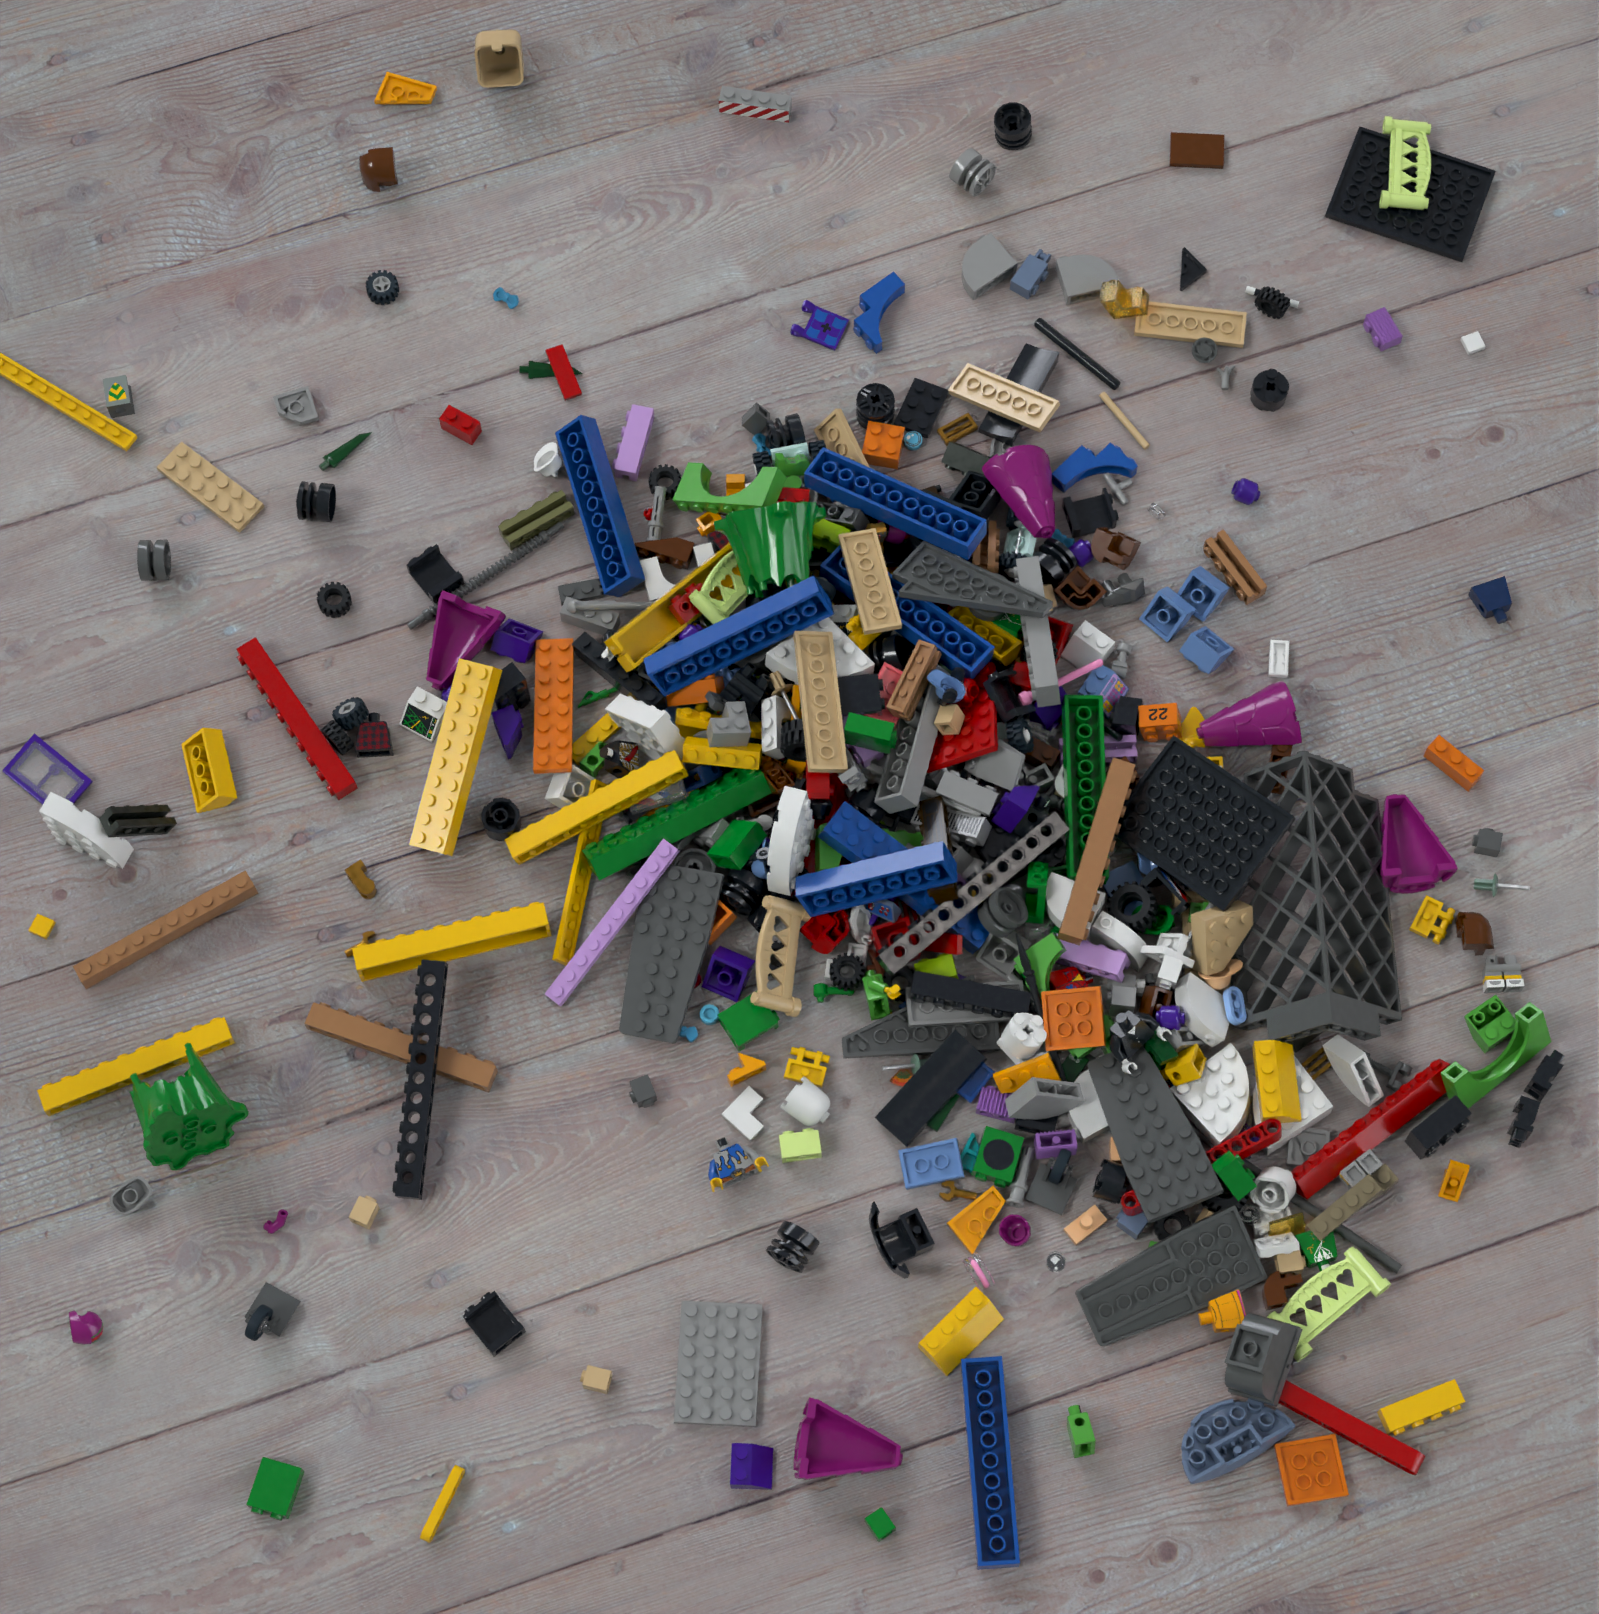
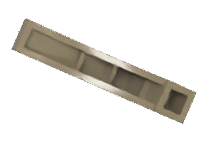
[1307,1163,1399,1241]

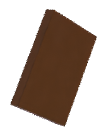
[1170,132,1224,169]

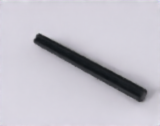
[1034,318,1121,390]

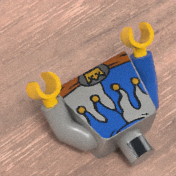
[708,1137,769,1192]

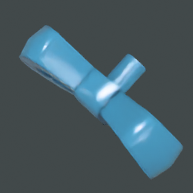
[493,287,519,309]
[752,433,771,457]
[1051,529,1075,548]
[679,1026,698,1042]

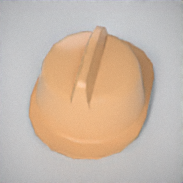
[1198,959,1243,991]

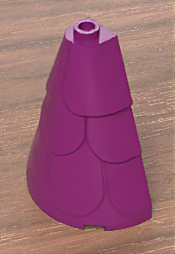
[981,445,1055,538]
[426,590,506,692]
[1196,681,1302,746]
[1380,794,1458,894]
[793,1397,903,1480]

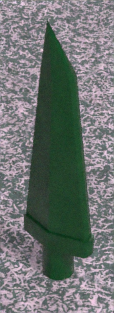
[519,361,583,379]
[319,432,372,471]

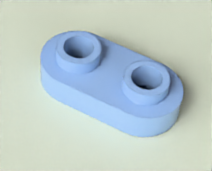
[1223,986,1247,1026]

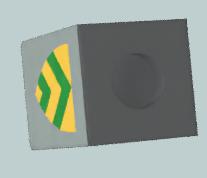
[103,375,135,418]

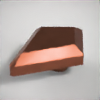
[866,949,885,976]

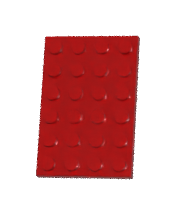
[927,662,998,773]

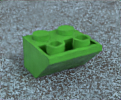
[1464,995,1516,1053]

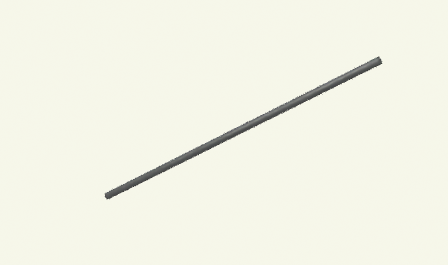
[1028,1012,1402,1273]

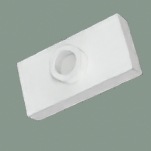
[1268,640,1289,678]

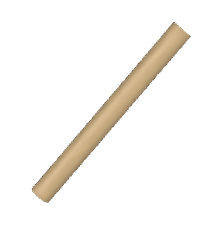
[1099,392,1150,450]

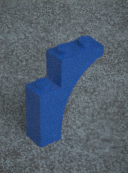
[853,271,905,354]
[1052,442,1138,493]

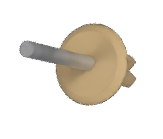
[769,671,799,719]

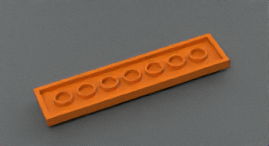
[533,638,574,774]

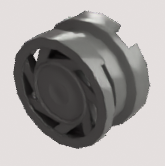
[1192,337,1218,363]

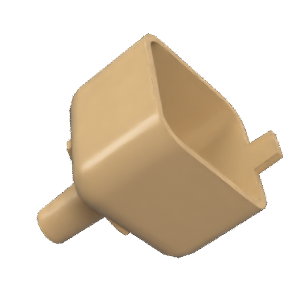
[475,29,524,88]

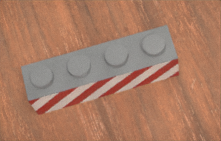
[719,86,792,123]

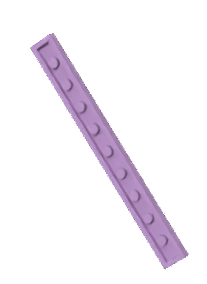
[545,839,680,1006]

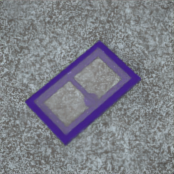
[2,733,93,805]

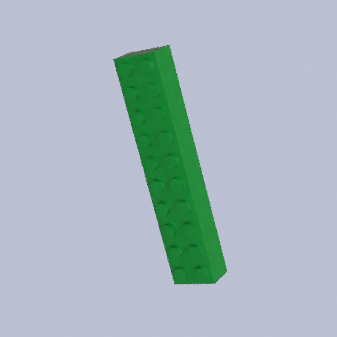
[1061,695,1109,885]
[582,768,772,881]

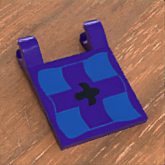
[790,300,849,351]

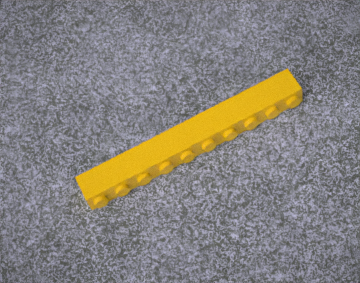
[505,750,689,865]
[37,1017,235,1116]

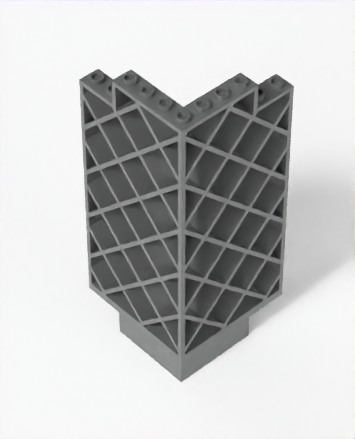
[1231,751,1402,1043]

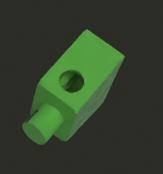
[1067,1405,1096,1458]

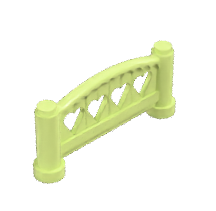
[1379,116,1431,210]
[689,550,748,624]
[1267,1246,1391,1362]

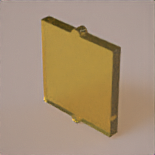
[1268,1212,1306,1236]

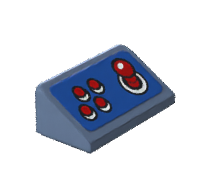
[864,899,902,923]

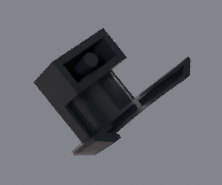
[869,1201,935,1279]

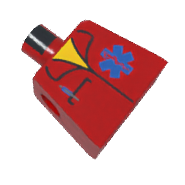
[1049,966,1093,991]

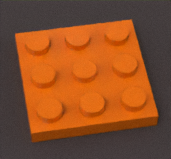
[1041,986,1106,1051]
[1274,1434,1349,1507]

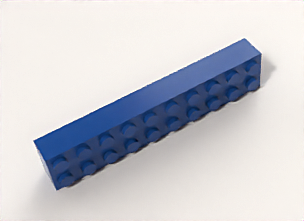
[555,415,645,597]
[804,447,987,560]
[819,545,995,679]
[644,576,834,697]
[817,801,990,955]
[960,1356,1020,1570]

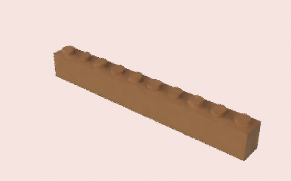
[1057,757,1137,946]
[73,870,258,989]
[304,1002,498,1093]

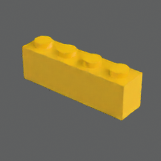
[682,736,762,770]
[1377,1379,1465,1436]

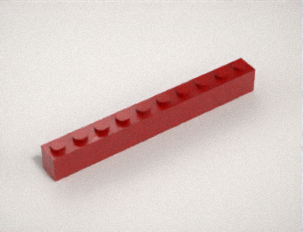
[236,637,358,801]
[1292,1059,1450,1199]

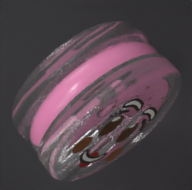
[962,1252,995,1292]

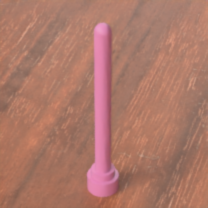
[1018,659,1103,706]

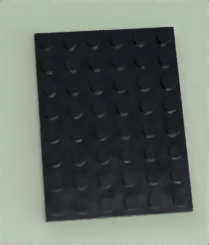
[1325,126,1496,262]
[1114,735,1296,912]

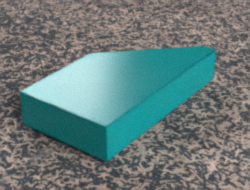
[960,1133,979,1173]

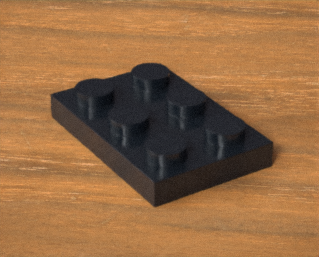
[894,378,949,439]

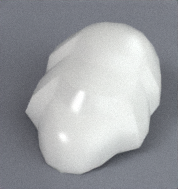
[849,905,873,945]

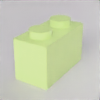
[779,1128,822,1163]

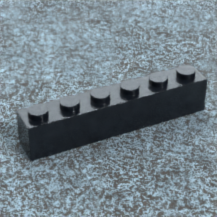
[572,632,667,711]
[909,971,1031,1019]

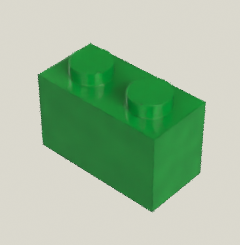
[1211,1151,1257,1201]

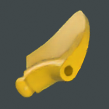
[1178,707,1205,748]

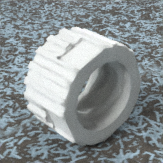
[1135,979,1145,997]

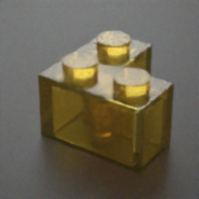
[1100,280,1149,319]

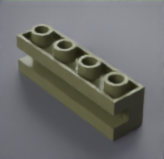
[498,490,575,551]

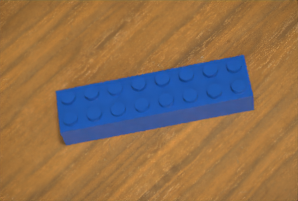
[796,841,957,917]

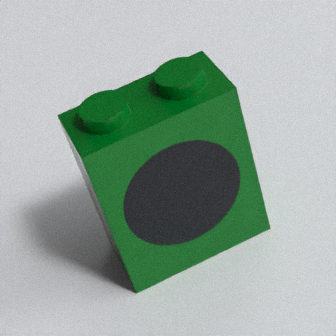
[971,1126,1024,1188]

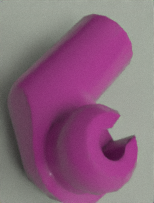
[263,1209,288,1234]

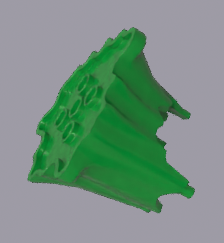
[714,501,826,598]
[130,1043,249,1170]

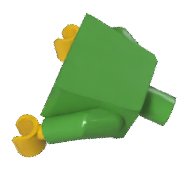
[862,970,901,1021]

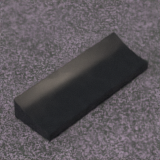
[978,343,1060,447]
[875,1030,987,1147]

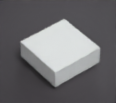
[1460,331,1486,355]

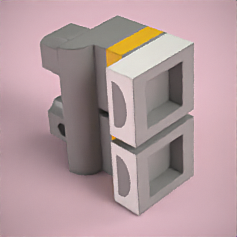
[1482,955,1524,993]
[1338,1149,1383,1190]

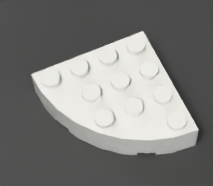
[765,617,875,685]
[605,694,700,771]
[767,786,816,896]
[39,792,134,869]
[1170,1043,1250,1146]
[1251,1056,1333,1156]

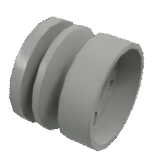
[949,148,997,197]

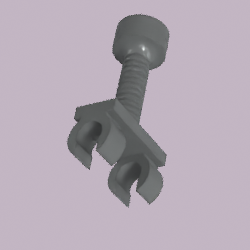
[1363,1050,1413,1092]

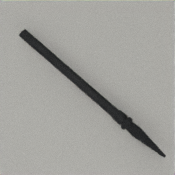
[1016,933,1067,1082]

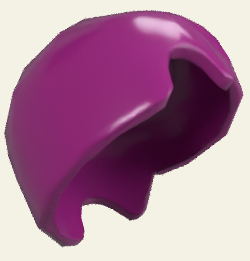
[999,1214,1031,1247]

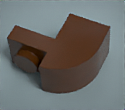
[1262,1271,1303,1311]

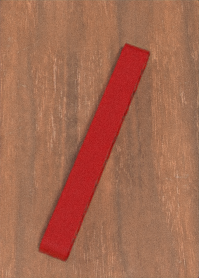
[1121,1118,1282,1216]
[1278,1380,1425,1475]

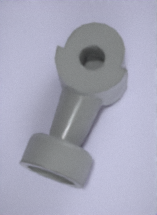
[1111,643,1132,679]

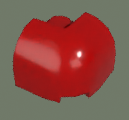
[800,910,850,954]

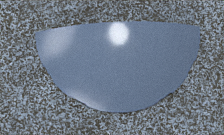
[1181,1399,1295,1484]

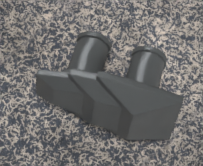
[1101,573,1145,607]

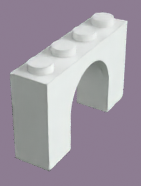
[640,542,714,602]

